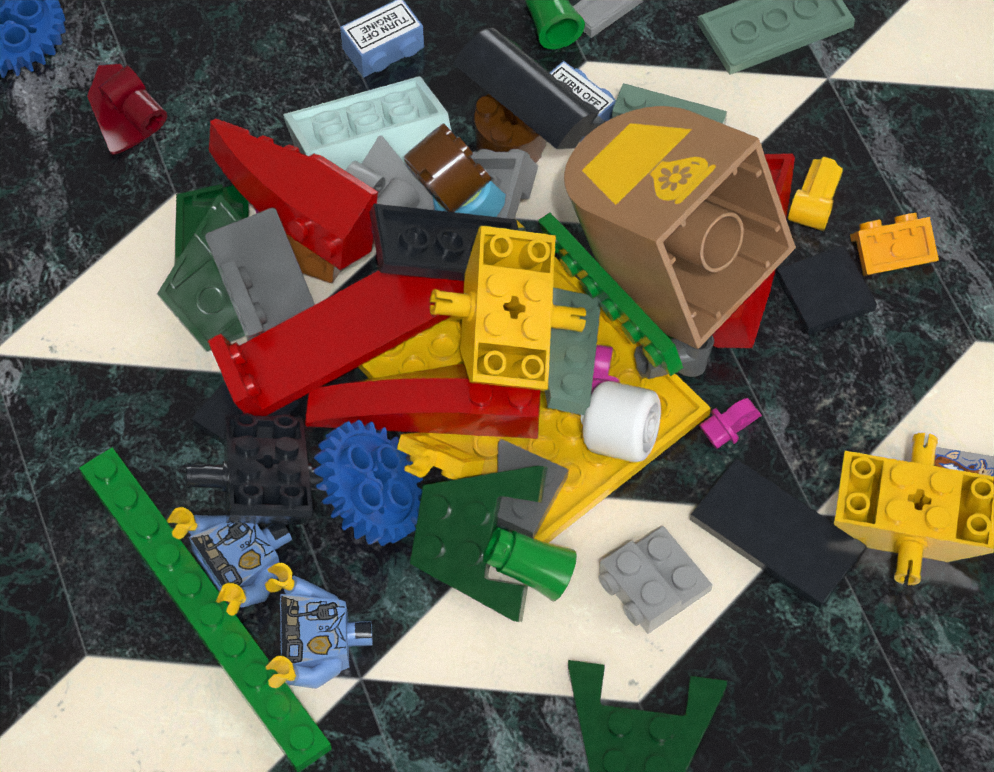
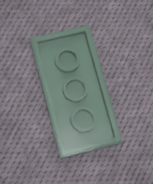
[697,0,855,75]

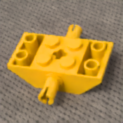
[429,226,586,391]
[834,433,994,585]

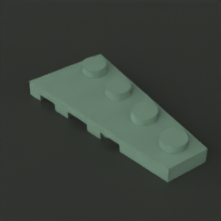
[545,287,601,415]

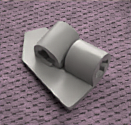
[345,135,434,210]

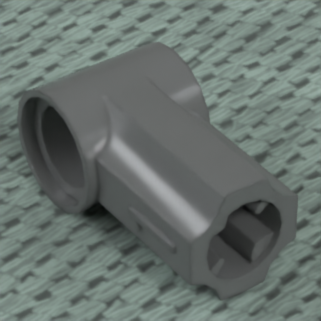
[634,335,714,379]

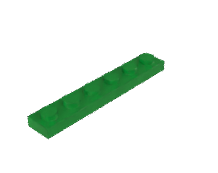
[538,212,683,376]

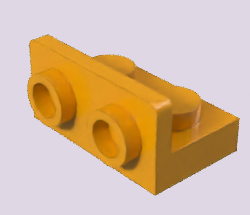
[850,213,939,276]

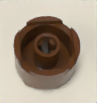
[475,94,547,163]
[403,123,492,212]

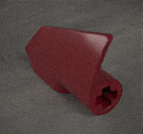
[87,64,167,155]

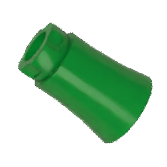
[524,0,585,49]
[483,527,577,602]

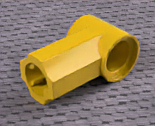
[788,157,843,231]

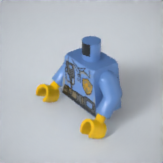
[167,507,292,616]
[265,563,373,689]

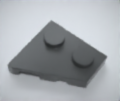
[497,439,569,538]

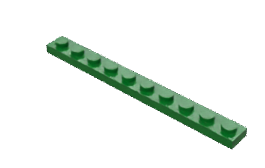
[79,448,332,772]

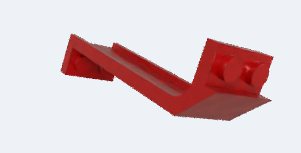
[208,270,464,416]

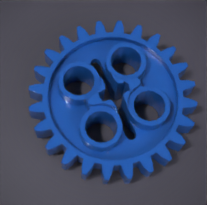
[0,0,66,78]
[314,420,423,546]

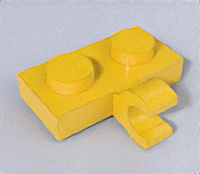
[397,432,485,480]

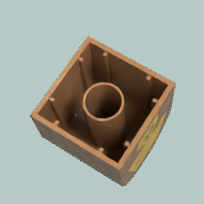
[564,106,796,349]

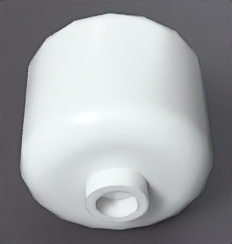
[581,381,661,462]

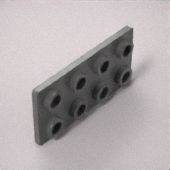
[205,208,315,341]

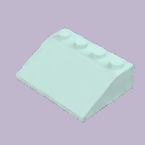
[283,76,451,170]

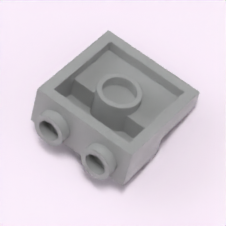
[471,149,538,219]
[599,526,712,634]

